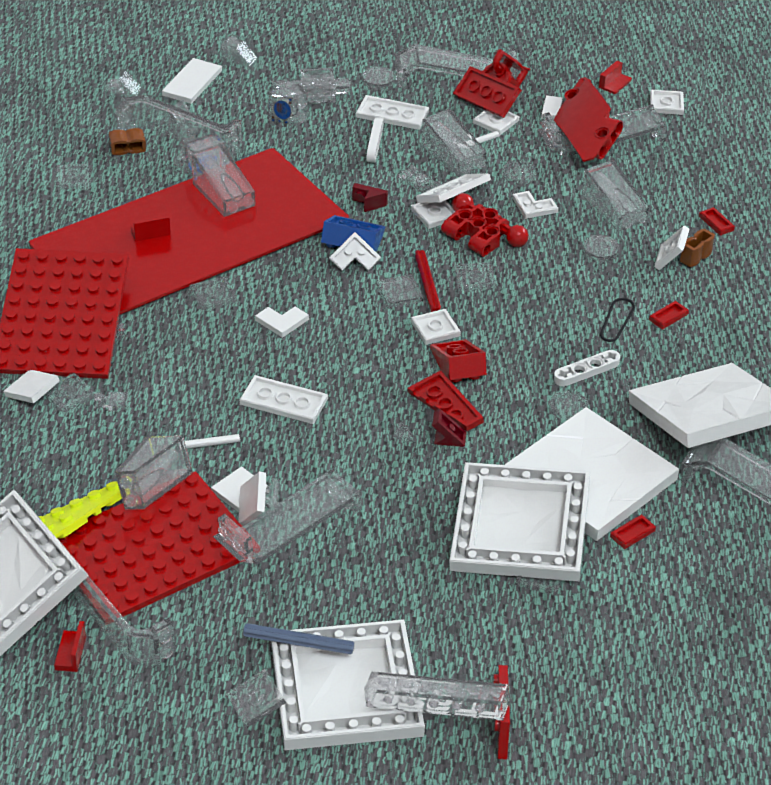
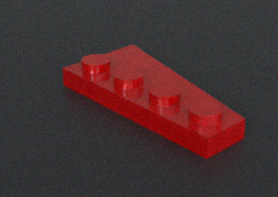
[408,370,484,431]
[493,665,510,759]

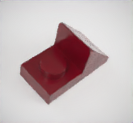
[352,183,388,212]
[432,409,467,447]

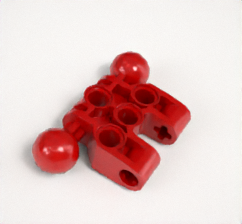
[441,193,529,257]

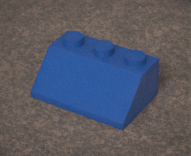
[321,215,385,252]

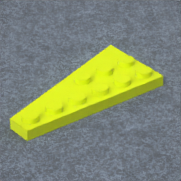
[38,481,129,538]

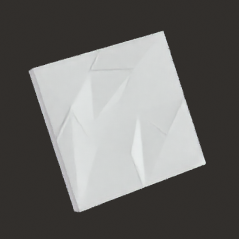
[629,363,771,448]
[505,407,679,541]
[449,462,590,582]
[0,490,89,656]
[271,620,425,750]

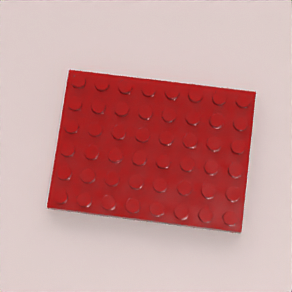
[0,248,129,379]
[57,471,260,624]

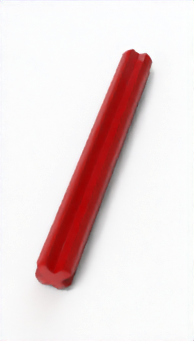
[415,250,441,312]

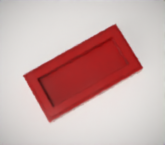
[699,207,735,236]
[649,301,689,330]
[610,514,656,549]

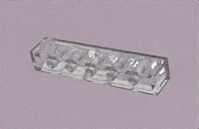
[364,671,509,721]

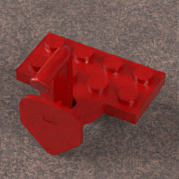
[453,49,531,118]

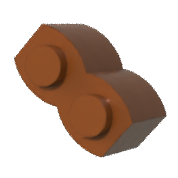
[109,128,146,155]
[680,229,715,267]

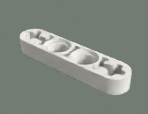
[367,118,384,163]
[554,350,620,386]

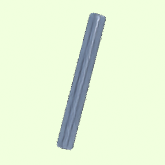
[243,623,354,654]

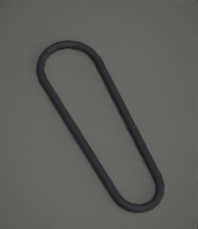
[600,298,636,342]

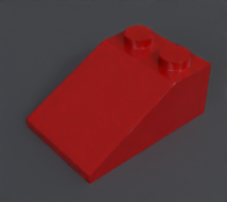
[430,339,487,382]

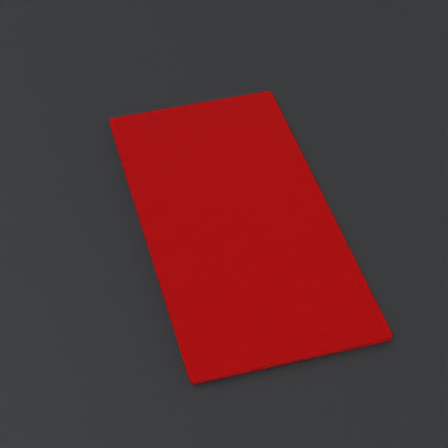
[29,148,349,315]

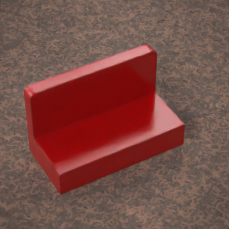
[599,61,632,94]
[131,216,171,241]
[54,621,86,672]

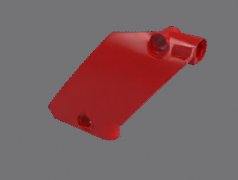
[553,77,623,162]

